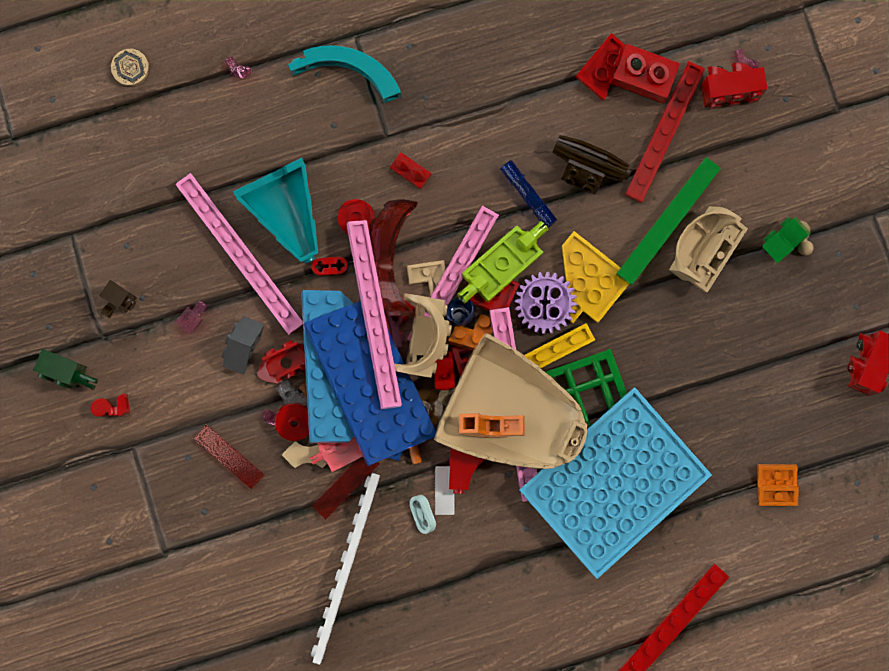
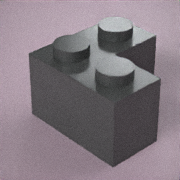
[222,316,264,374]

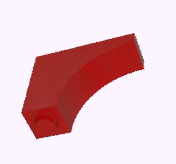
[449,447,485,494]

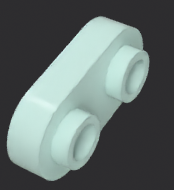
[410,495,436,534]

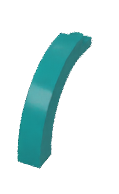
[288,45,402,104]

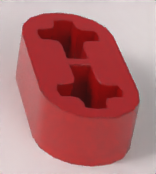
[312,257,348,276]

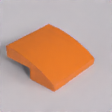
[757,464,799,506]

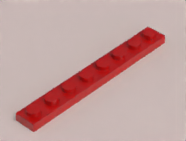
[618,564,729,671]

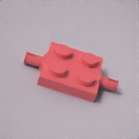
[309,437,363,472]

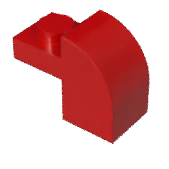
[435,352,455,391]

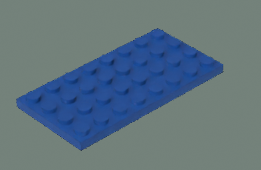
[303,301,436,466]

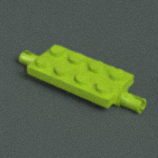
[457,221,548,303]

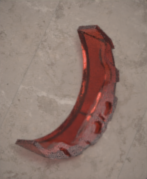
[369,199,418,317]

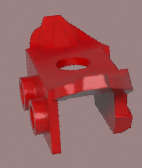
[257,341,305,383]

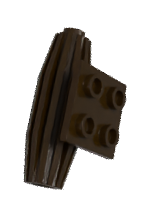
[552,135,631,194]

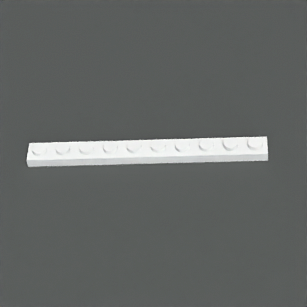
[311,473,380,664]

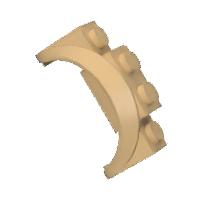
[669,206,748,293]
[394,293,452,378]

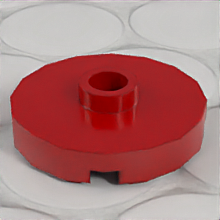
[275,403,309,441]

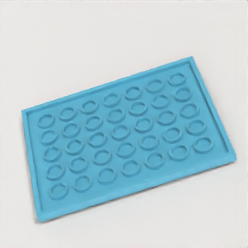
[519,387,712,579]

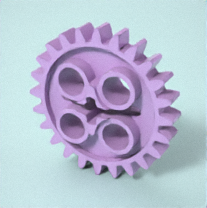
[515,272,578,334]

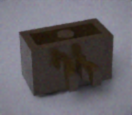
[99,280,137,319]

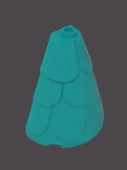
[233,158,318,264]

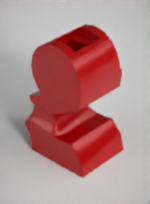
[90,393,130,417]

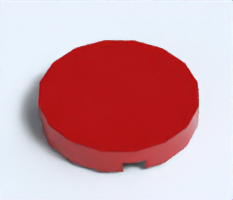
[337,199,375,236]

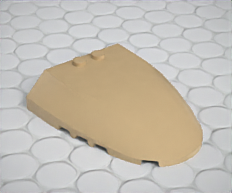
[434,333,587,469]

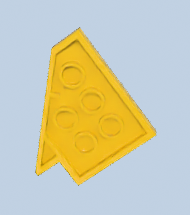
[562,231,629,324]

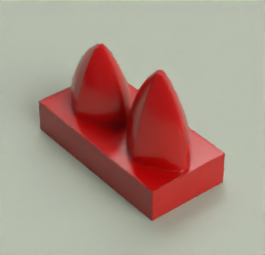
[390,152,432,190]

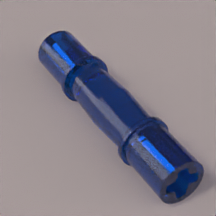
[500,160,557,228]

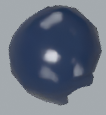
[446,298,474,326]

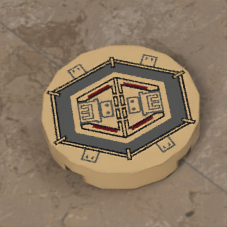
[111,49,149,86]

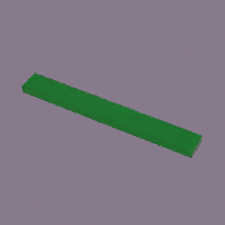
[616,157,721,286]

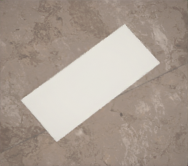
[435,466,454,515]

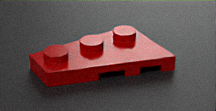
[575,33,626,101]

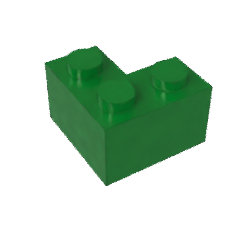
[762,216,811,263]

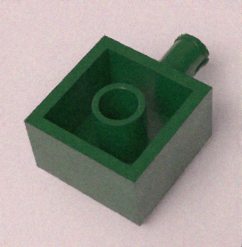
[33,349,98,390]

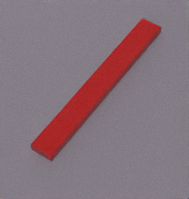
[625,61,705,203]

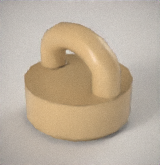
[438,388,455,406]

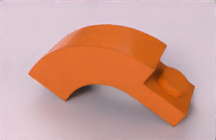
[459,413,525,438]

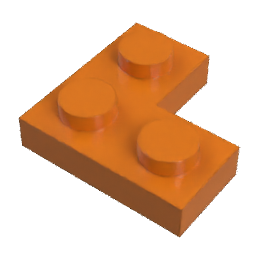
[449,314,493,351]

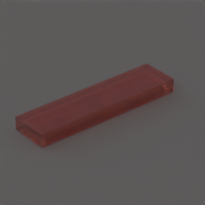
[194,424,265,489]
[312,457,380,520]

